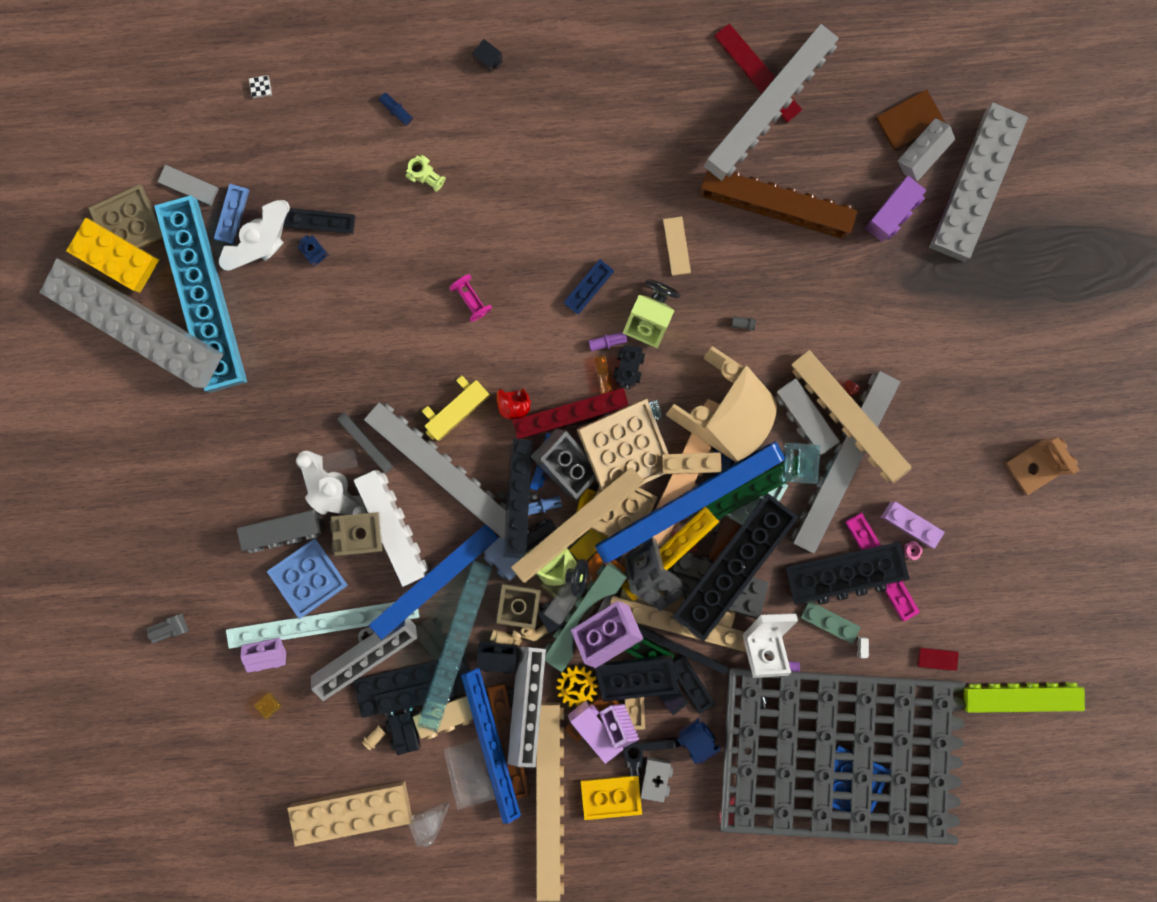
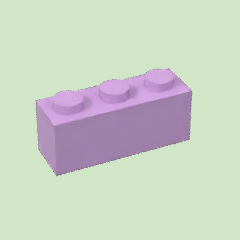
[880,501,945,549]
[568,701,624,764]

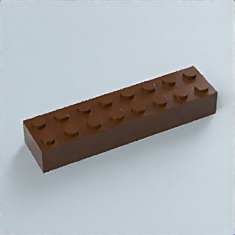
[699,170,857,240]

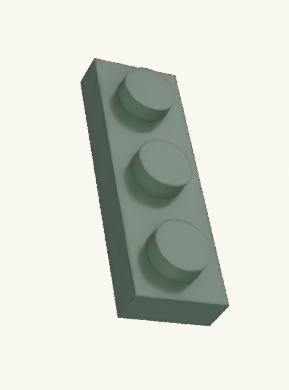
[800,602,861,644]

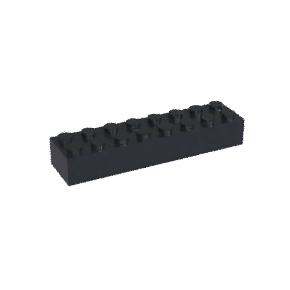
[671,493,799,642]

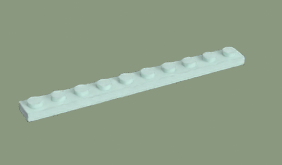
[226,602,420,649]

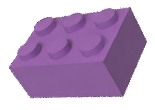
[864,176,926,242]

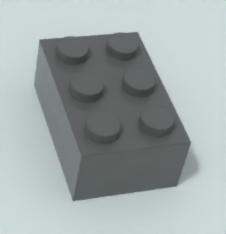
[531,429,596,499]

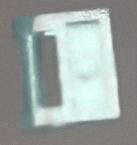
[782,443,820,484]

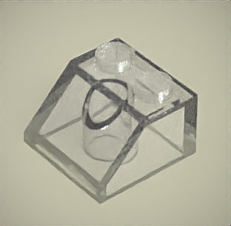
[409,801,450,847]

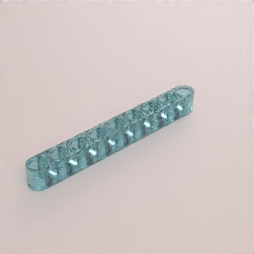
[418,560,492,732]

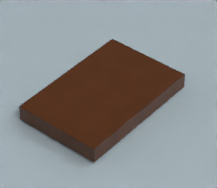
[876,89,945,151]

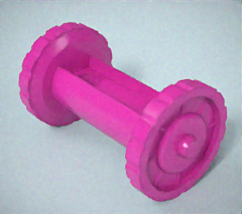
[449,274,492,322]

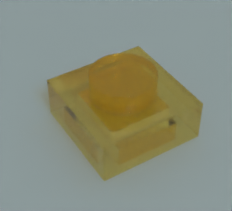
[254,692,282,720]

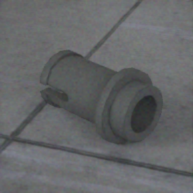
[732,316,756,332]

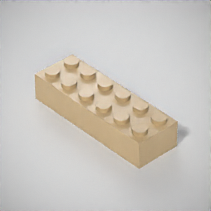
[288,781,413,846]

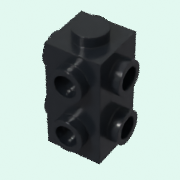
[613,344,645,390]

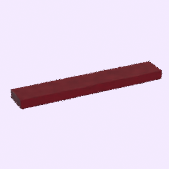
[714,23,802,123]

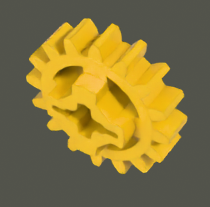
[556,665,598,707]

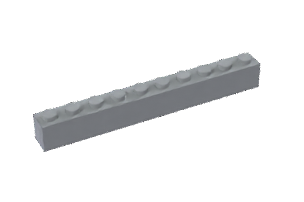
[704,24,839,181]
[790,371,901,554]
[364,402,506,539]

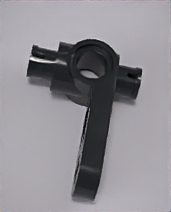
[623,732,681,777]

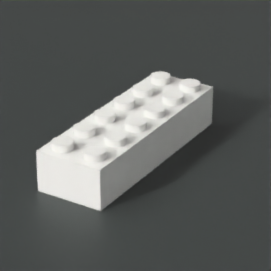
[354,470,429,586]

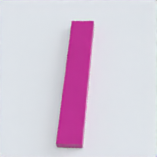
[845,512,920,622]

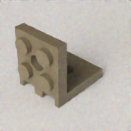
[330,512,383,556]

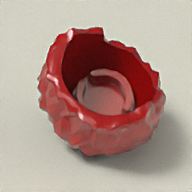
[496,388,531,420]

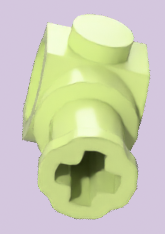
[405,154,446,192]

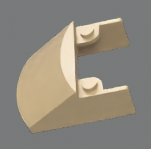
[666,346,777,462]

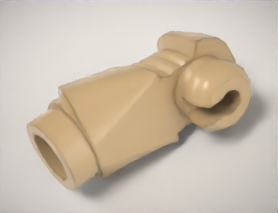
[490,630,522,646]

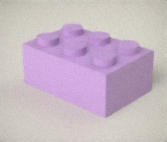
[571,601,643,668]

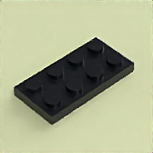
[595,655,680,702]

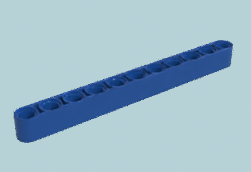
[594,441,785,564]

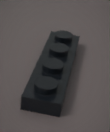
[283,208,356,235]

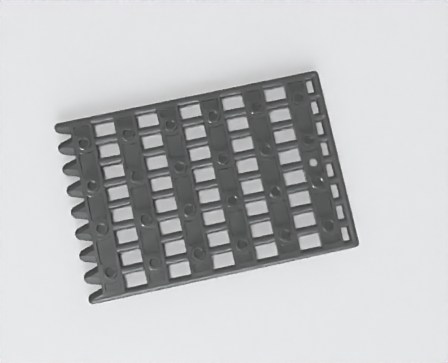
[720,668,966,845]

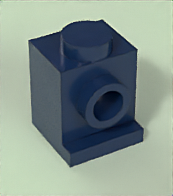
[298,235,329,267]

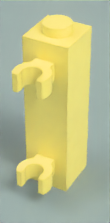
[422,376,490,441]

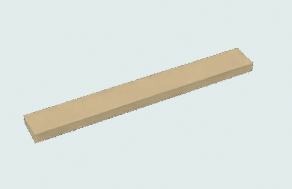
[511,467,645,583]

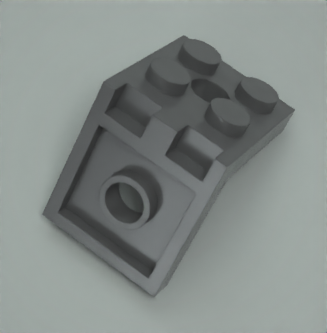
[623,537,690,611]

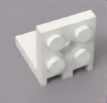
[742,614,798,678]

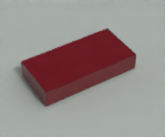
[917,647,959,671]

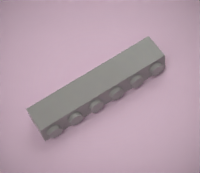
[311,618,417,701]
[507,646,546,767]

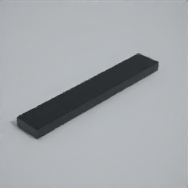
[637,624,728,675]

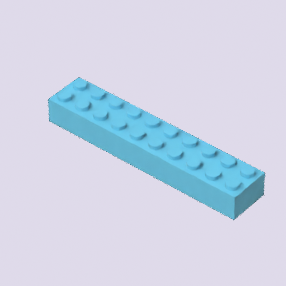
[155,195,247,393]

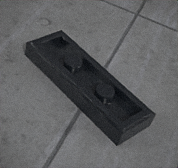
[673,655,716,714]

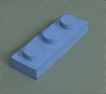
[214,184,250,245]

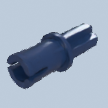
[379,92,413,126]

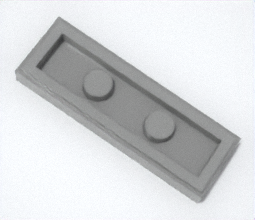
[158,165,219,206]

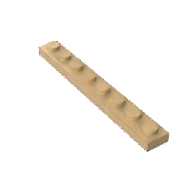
[609,596,747,652]

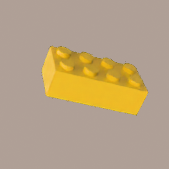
[66,218,159,292]

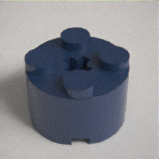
[678,717,721,764]

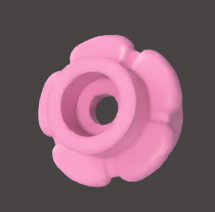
[903,541,923,560]

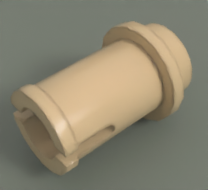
[362,725,387,750]

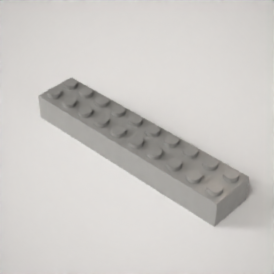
[39,259,223,388]

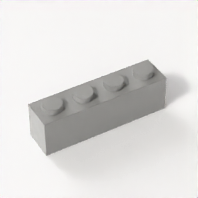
[775,379,840,455]

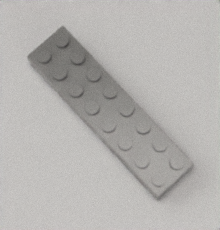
[929,103,1028,262]

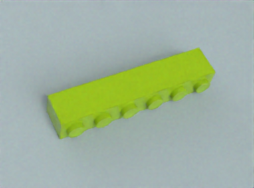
[963,682,1085,713]

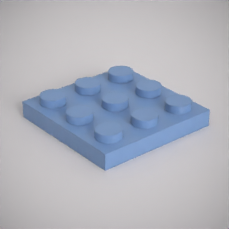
[267,538,348,619]

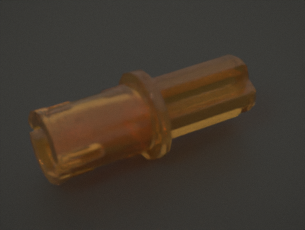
[595,356,613,394]

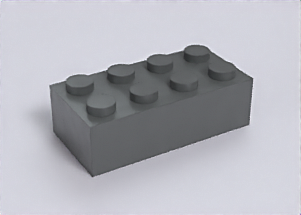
[237,510,325,554]

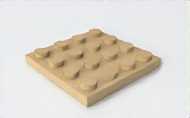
[577,398,668,491]

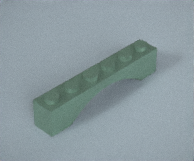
[545,562,627,672]

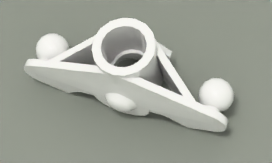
[219,200,290,271]
[296,450,368,515]

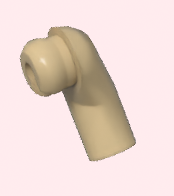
[521,625,549,641]

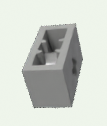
[640,756,673,802]

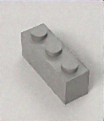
[898,118,955,182]

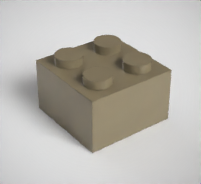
[496,583,541,629]

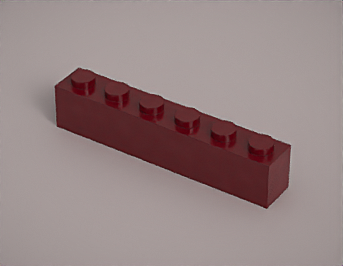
[513,388,629,439]

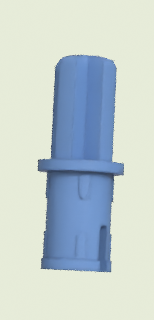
[528,496,562,515]

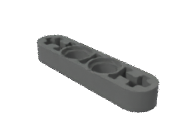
[337,412,394,473]

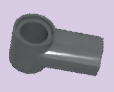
[147,613,189,643]

